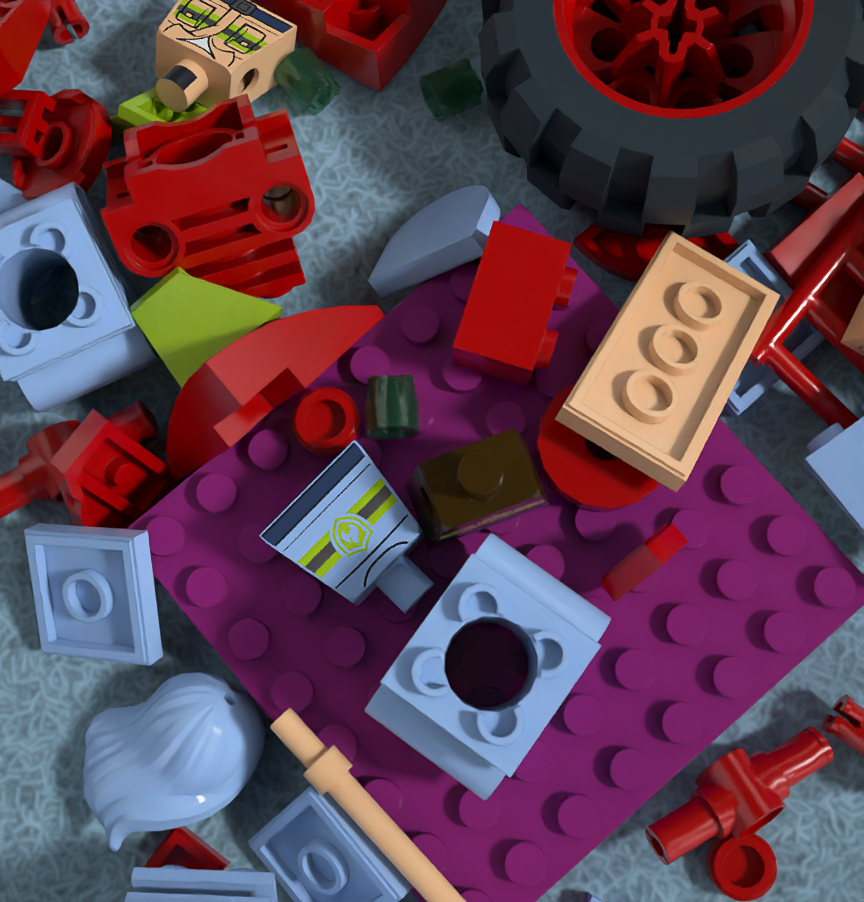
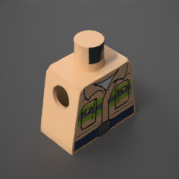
[156,0,297,112]

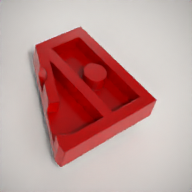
[50,409,180,529]

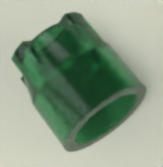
[274,47,341,116]
[420,58,484,123]
[365,374,420,441]

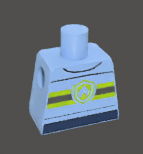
[259,440,434,614]

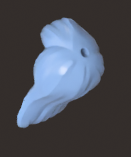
[83,672,266,852]

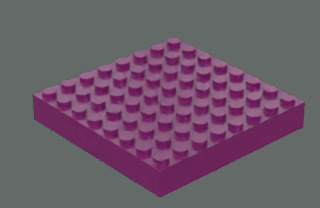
[126,203,864,902]

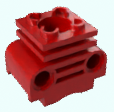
[101,93,315,299]

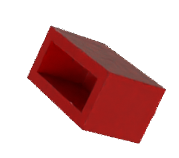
[452,220,578,387]

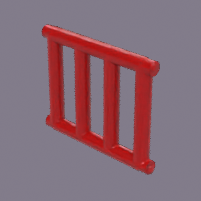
[747,204,864,430]

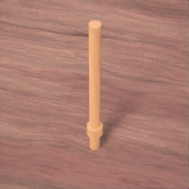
[270,707,467,902]

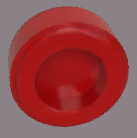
[292,387,361,457]
[706,834,777,901]

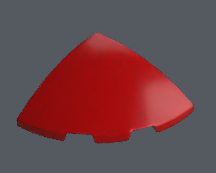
[249,0,447,92]
[166,305,385,481]

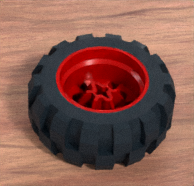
[478,0,864,239]

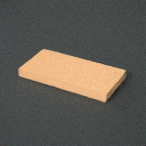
[555,230,780,492]

